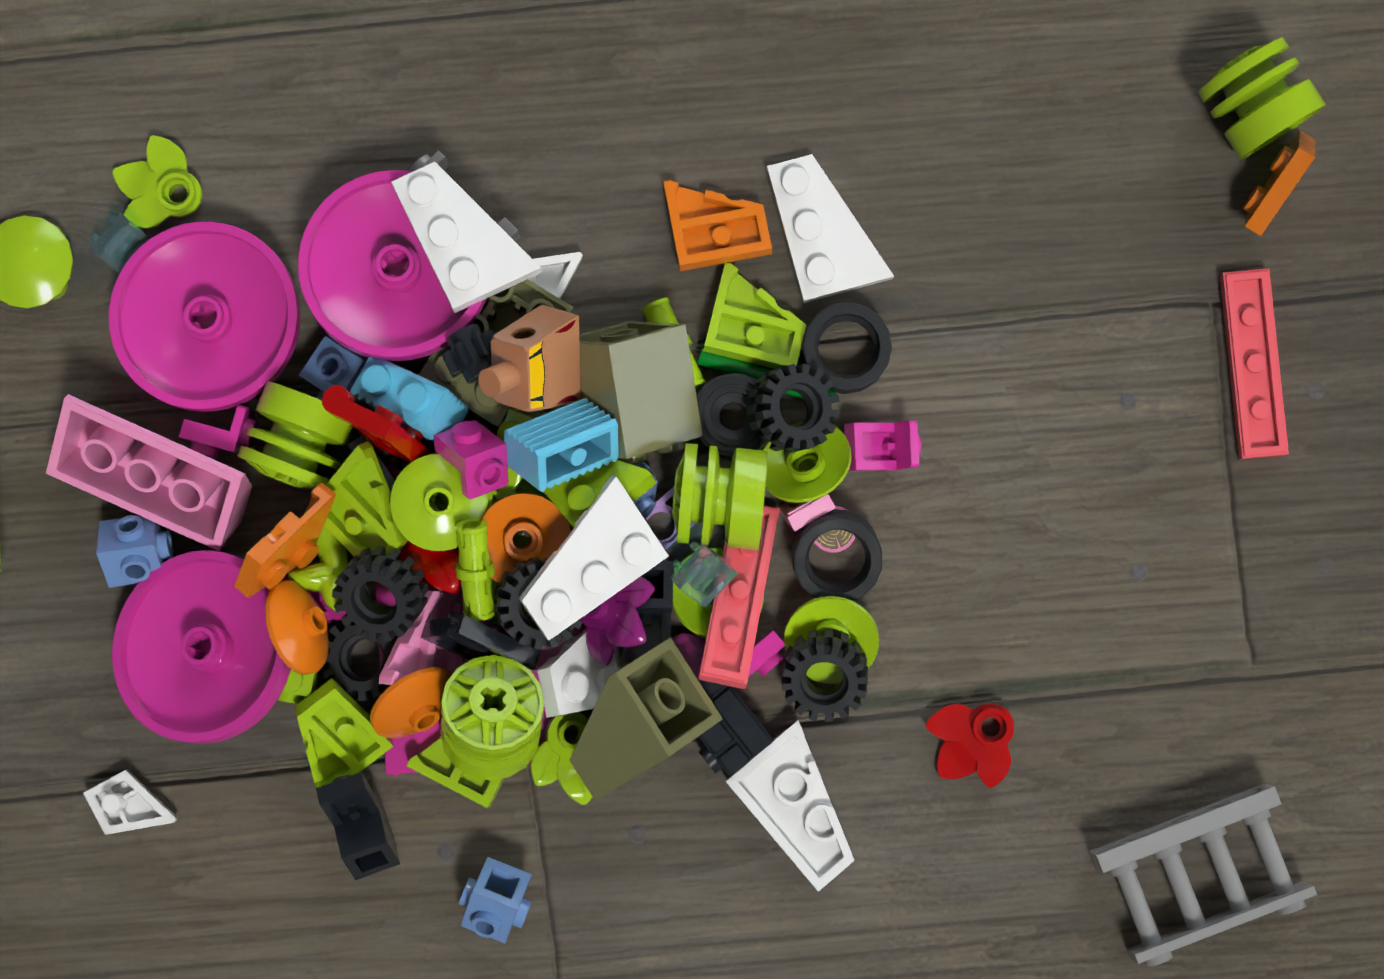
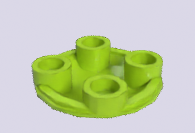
[0,215,73,309]

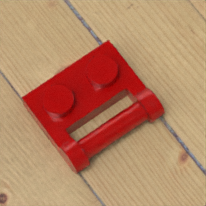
[322,385,432,464]

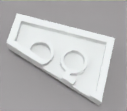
[766,154,894,303]
[391,162,542,313]
[519,475,669,640]
[725,719,855,892]

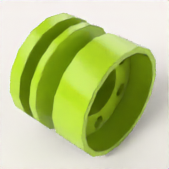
[1197,37,1327,160]
[237,381,356,490]
[672,443,768,550]
[441,655,545,781]

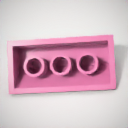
[46,394,252,551]

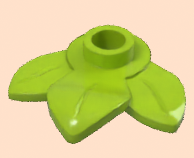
[112,135,203,229]
[530,712,593,805]

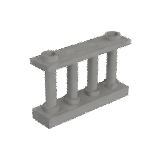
[1089,784,1317,967]

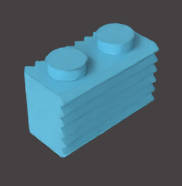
[350,357,468,442]
[504,398,619,492]

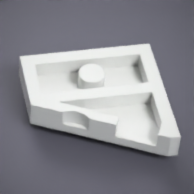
[537,628,622,718]

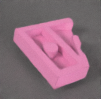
[379,591,463,685]

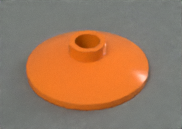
[480,493,571,584]
[265,580,329,675]
[370,667,453,739]

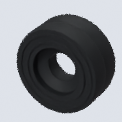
[696,373,767,460]

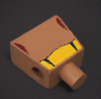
[478,305,581,412]

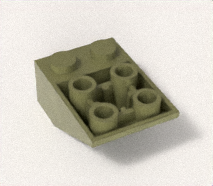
[418,279,573,433]

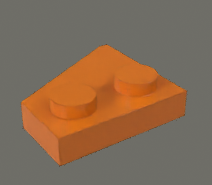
[1243,130,1315,236]
[663,180,772,271]
[234,483,336,598]

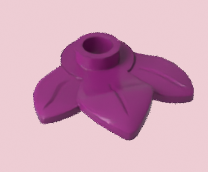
[580,576,655,666]

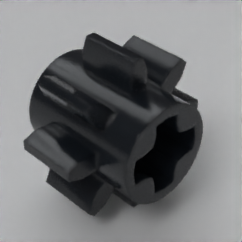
[441,324,495,384]

